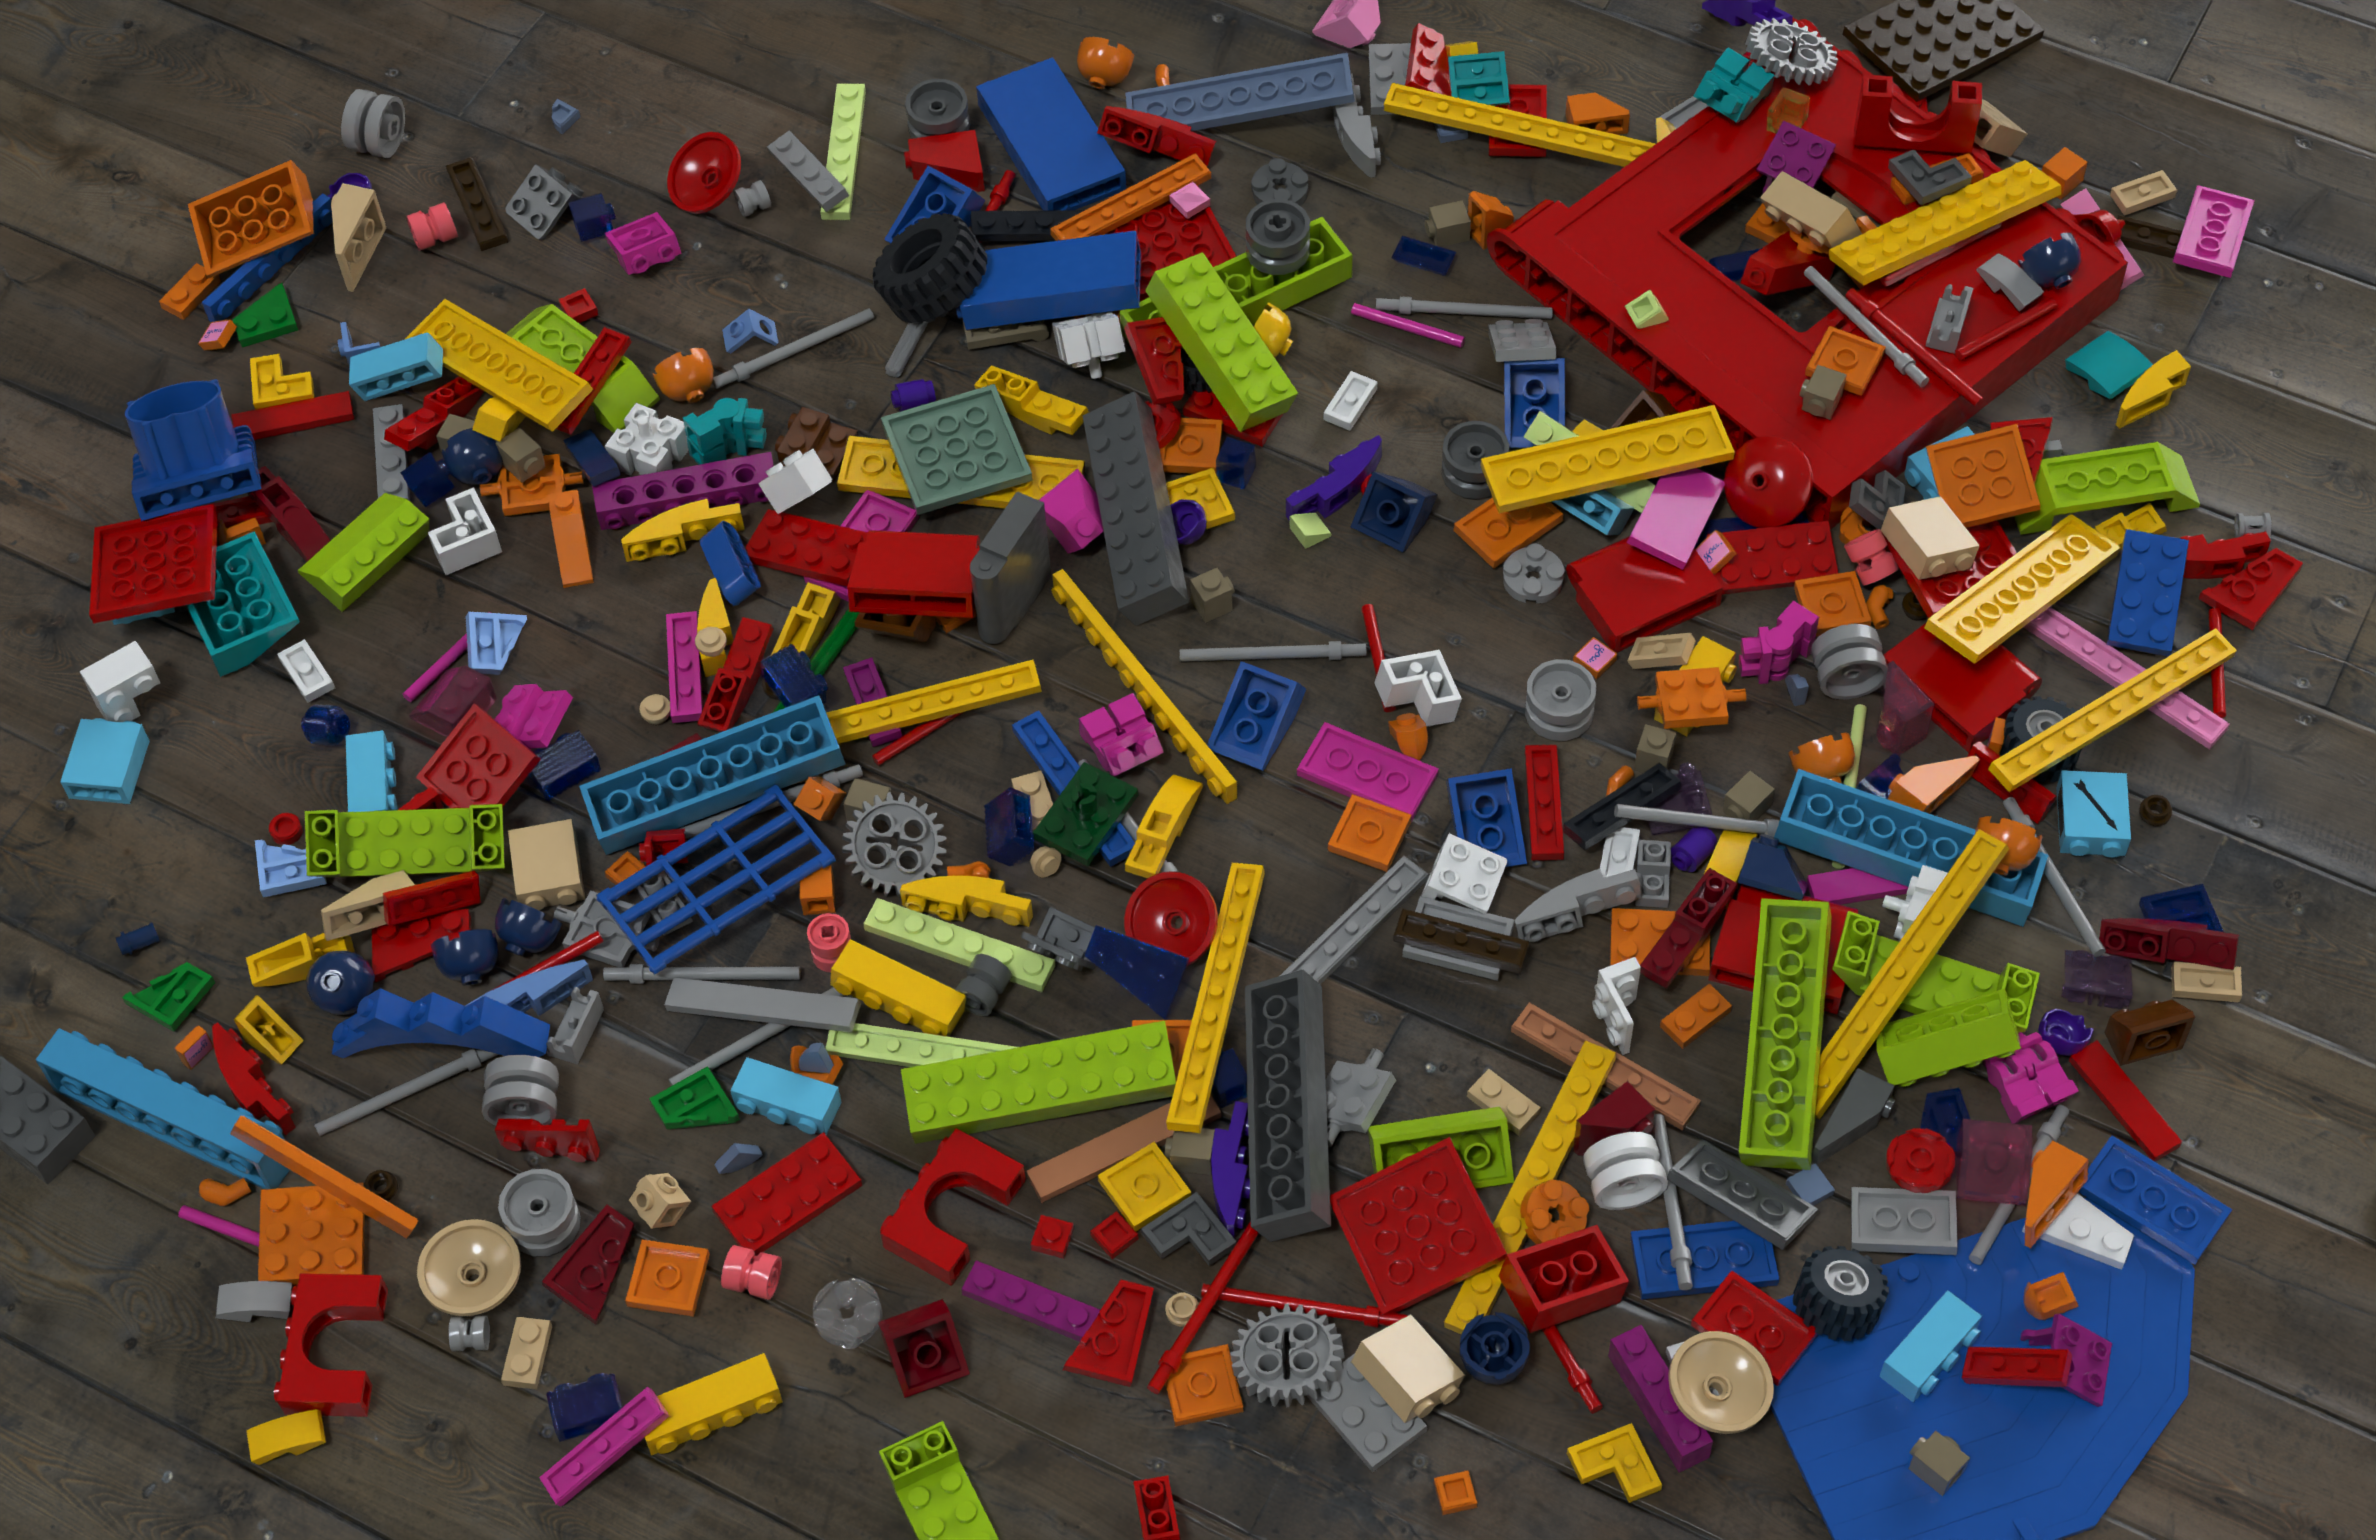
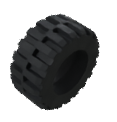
[873,213,987,324]

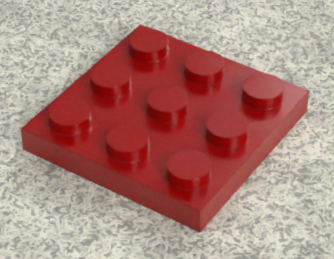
[416,703,541,808]

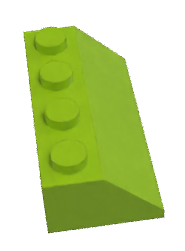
[298,493,430,612]
[1876,988,2021,1087]
[1368,1107,1514,1189]

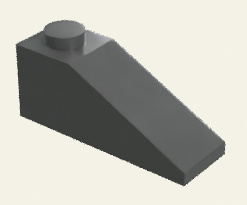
[1811,1068,1896,1165]

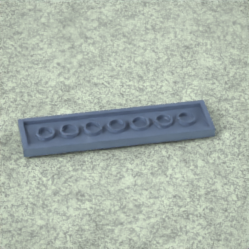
[1125,53,1355,131]

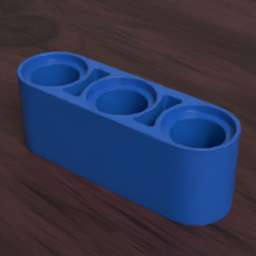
[699,520,761,606]

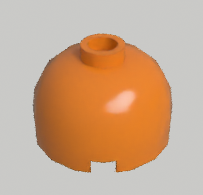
[1077,37,1134,89]
[653,348,714,403]
[1788,733,1855,783]
[1974,816,2043,875]

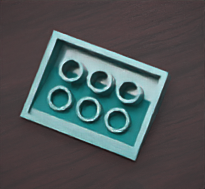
[186,531,300,677]

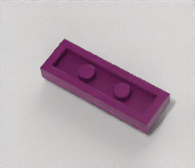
[843,657,902,747]

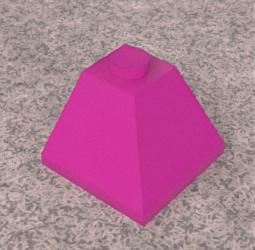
[1039,469,1104,554]

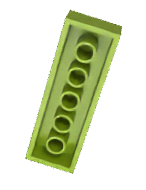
[1145,252,1298,432]

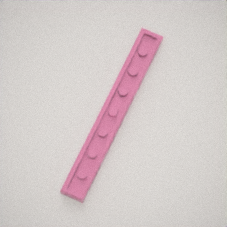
[2023,607,2230,750]

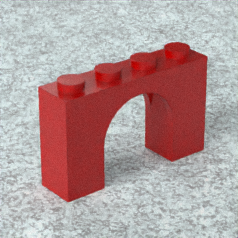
[1854,74,1982,154]
[880,1128,1026,1286]
[274,1273,388,1417]

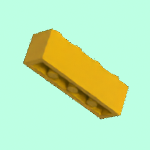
[830,939,966,1037]
[645,1353,783,1456]

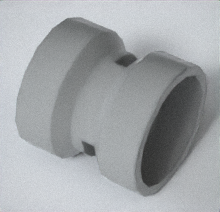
[733,180,771,217]
[449,1316,490,1351]

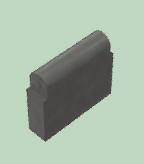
[970,491,1052,644]

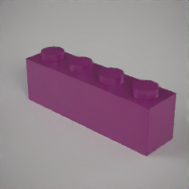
[1608,1325,1713,1473]

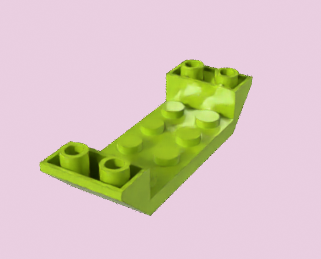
[506,304,660,433]
[2014,442,2200,535]
[305,804,505,878]
[1832,911,2040,1033]
[879,1421,999,1540]

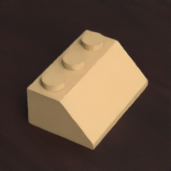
[1760,171,1862,248]

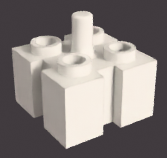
[1052,311,1125,379]
[605,403,688,476]
[1882,865,1947,954]

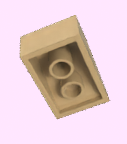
[331,183,386,292]

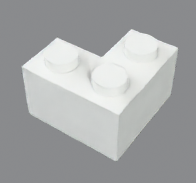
[758,449,832,514]
[428,487,502,575]
[80,641,160,722]
[1374,650,1462,726]

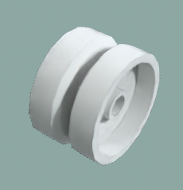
[1583,1132,1668,1210]

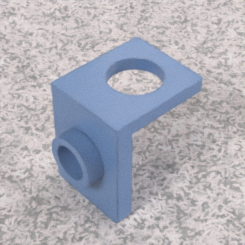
[722,309,778,354]
[337,322,381,367]

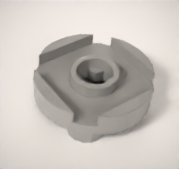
[1503,543,1565,604]

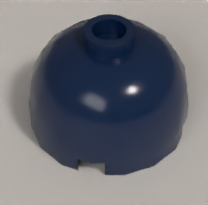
[2018,233,2081,289]
[442,428,503,485]
[495,898,562,957]
[431,929,499,986]
[306,950,375,1015]
[1460,1312,1530,1385]

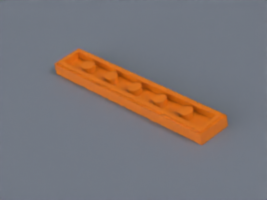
[1050,153,1211,241]
[230,1116,418,1239]

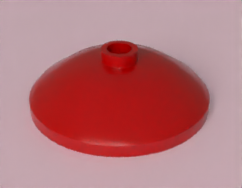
[667,132,741,214]
[1724,436,1813,528]
[1124,872,1218,970]

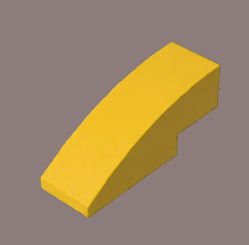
[2116,350,2191,429]
[472,397,526,442]
[697,578,733,677]
[768,582,841,673]
[1704,830,1758,909]
[246,933,355,987]

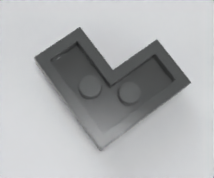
[1888,150,1972,205]
[1849,470,1905,530]
[1141,1192,1237,1266]

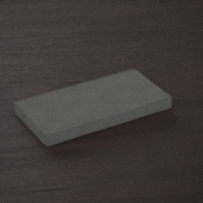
[1667,1139,1818,1250]

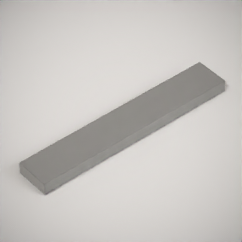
[1280,856,1428,985]
[664,977,861,1032]

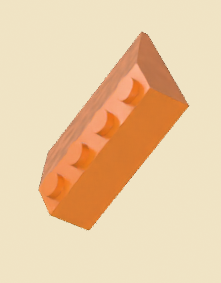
[188,160,314,278]

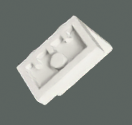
[1421,833,1507,914]
[1592,957,1641,1055]

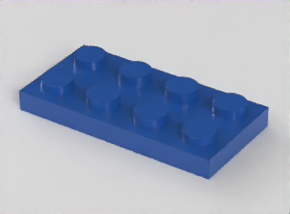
[2107,529,2189,656]
[2078,1135,2232,1265]
[1630,1221,1779,1300]

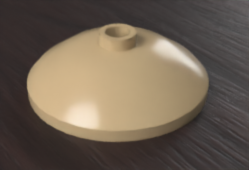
[417,1219,521,1316]
[1668,1331,1774,1434]

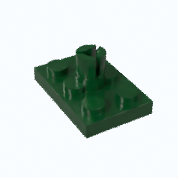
[1033,762,1139,866]

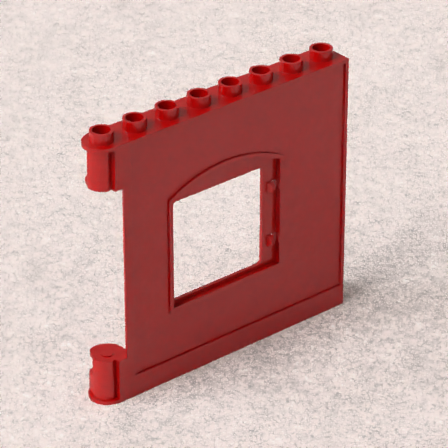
[1486,18,2128,530]

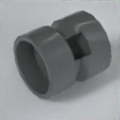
[955,954,1012,1016]

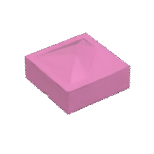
[1170,182,1210,219]

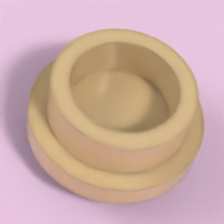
[695,627,727,657]
[640,694,670,725]
[1030,846,1061,878]
[1165,1293,1199,1327]

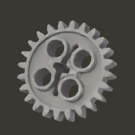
[1745,18,1838,85]
[842,792,947,897]
[1230,1304,1345,1407]

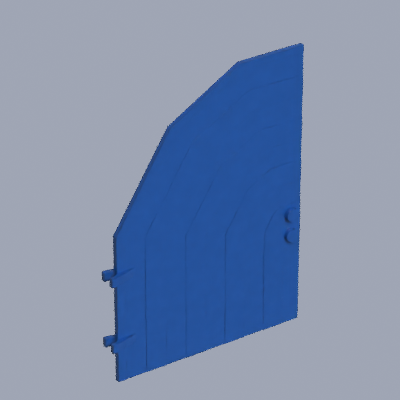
[1770,1197,2195,1540]

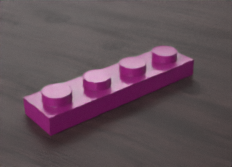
[961,1260,1100,1342]

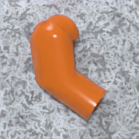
[1155,64,1176,87]
[1866,585,1894,629]
[1606,765,1634,796]
[947,861,991,878]
[199,1177,251,1206]

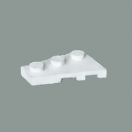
[2022,1194,2134,1270]

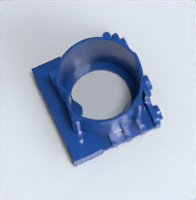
[125,379,262,521]

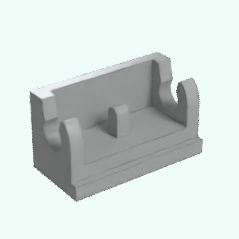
[1925,284,1973,354]
[546,987,604,1065]

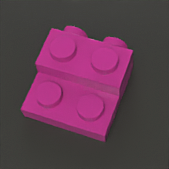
[604,212,682,275]
[495,684,573,749]

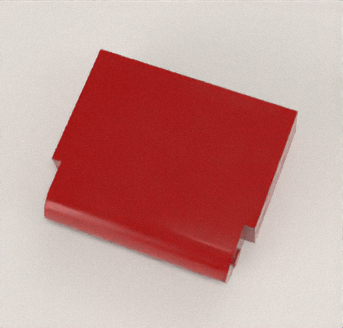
[847,530,980,618]
[1566,536,1723,653]
[1884,623,2043,753]
[1708,884,1859,1014]

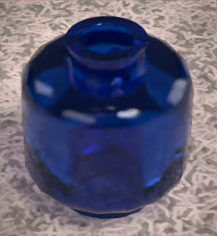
[301,704,350,745]

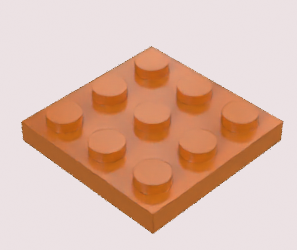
[1926,424,2040,528]
[258,1182,365,1285]

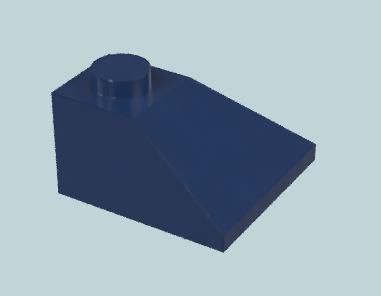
[1350,471,1438,552]
[1738,834,1809,900]

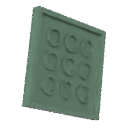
[881,384,1033,515]

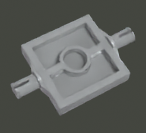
[554,890,659,967]
[1325,1048,1396,1147]

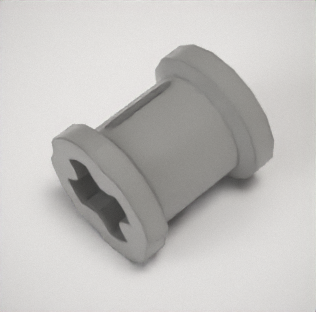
[2234,513,2271,538]

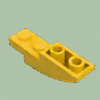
[974,365,1089,435]
[621,499,745,562]
[1125,774,1203,878]
[900,876,1033,927]

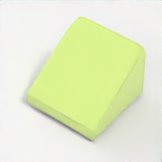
[1625,290,1669,329]
[1289,513,1331,549]

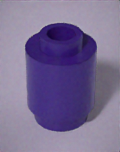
[890,379,936,412]
[1671,827,1717,872]

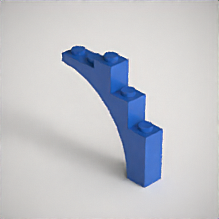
[332,988,550,1058]

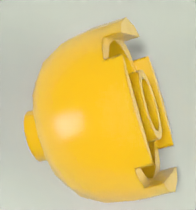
[1253,302,1293,358]

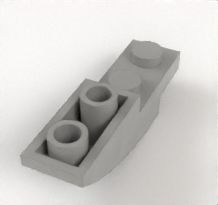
[1333,74,1381,177]
[1515,869,1642,942]

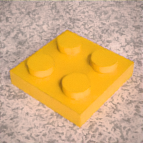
[1098,1141,1192,1231]

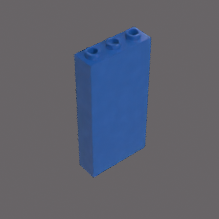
[976,57,1126,210]
[956,231,1141,330]

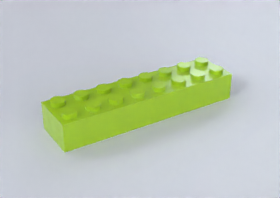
[1120,217,1353,350]
[1739,899,1832,1170]
[901,1021,1176,1144]

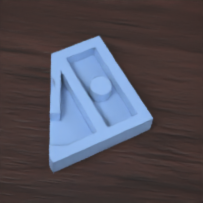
[466,612,527,675]
[255,840,327,897]

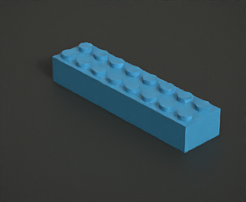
[579,695,845,855]
[1774,769,2048,927]
[36,1028,290,1189]

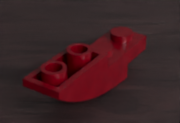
[247,466,331,562]
[1640,868,1737,989]
[2099,918,2240,970]

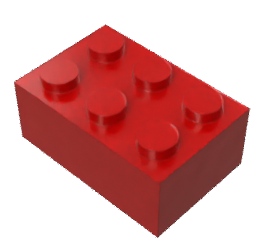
[1499,1225,1629,1333]

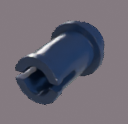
[115,923,160,956]

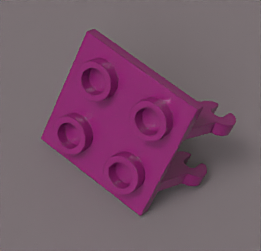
[1757,120,1836,194]
[2020,1313,2112,1407]

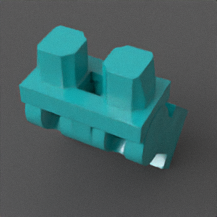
[1693,47,1775,122]
[683,398,767,465]

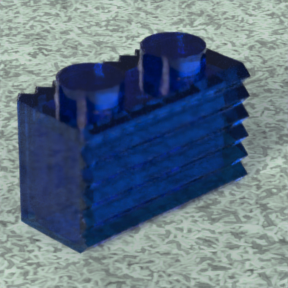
[761,644,828,708]
[529,730,601,800]
[984,787,1034,866]
[546,1373,624,1442]

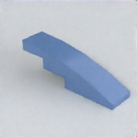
[465,960,593,1016]

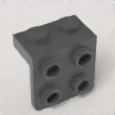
[505,164,591,240]
[1021,907,1110,971]

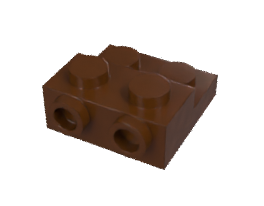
[775,407,859,482]

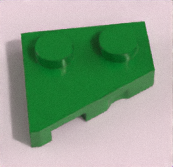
[232,283,298,348]
[122,962,215,1032]
[649,1066,740,1130]

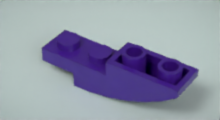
[1702,0,1793,27]
[1286,435,1382,521]
[1211,1101,1250,1239]

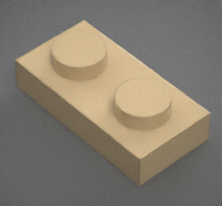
[2110,170,2177,216]
[1627,633,1696,669]
[1011,771,1053,837]
[2171,962,2242,1002]
[1467,1069,1541,1136]
[501,1317,552,1390]

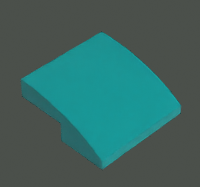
[1448,51,1510,106]
[2065,331,2153,399]

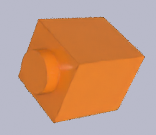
[2042,147,2088,200]
[794,777,847,821]
[799,865,836,915]

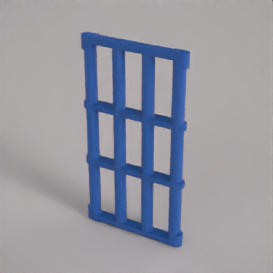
[596,784,836,975]

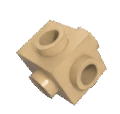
[629,1173,691,1229]

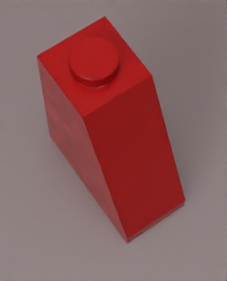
[904,130,985,192]

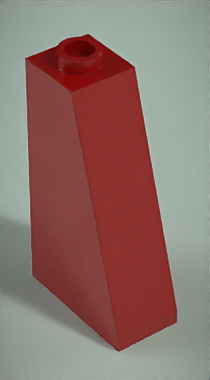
[1740,231,1836,295]

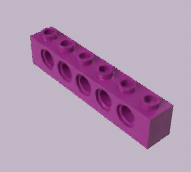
[592,452,774,530]

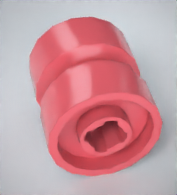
[406,202,458,251]
[1844,529,1899,586]
[807,913,851,972]
[721,1245,782,1300]

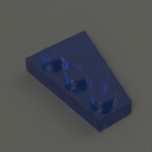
[1084,925,1189,1020]

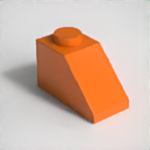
[1565,93,1630,135]
[1468,191,1514,250]

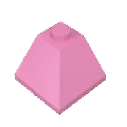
[1312,0,1381,48]

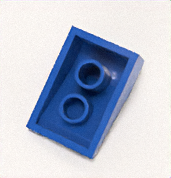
[884,166,986,243]
[1504,358,1565,449]
[1207,661,1306,771]
[1446,768,1527,867]

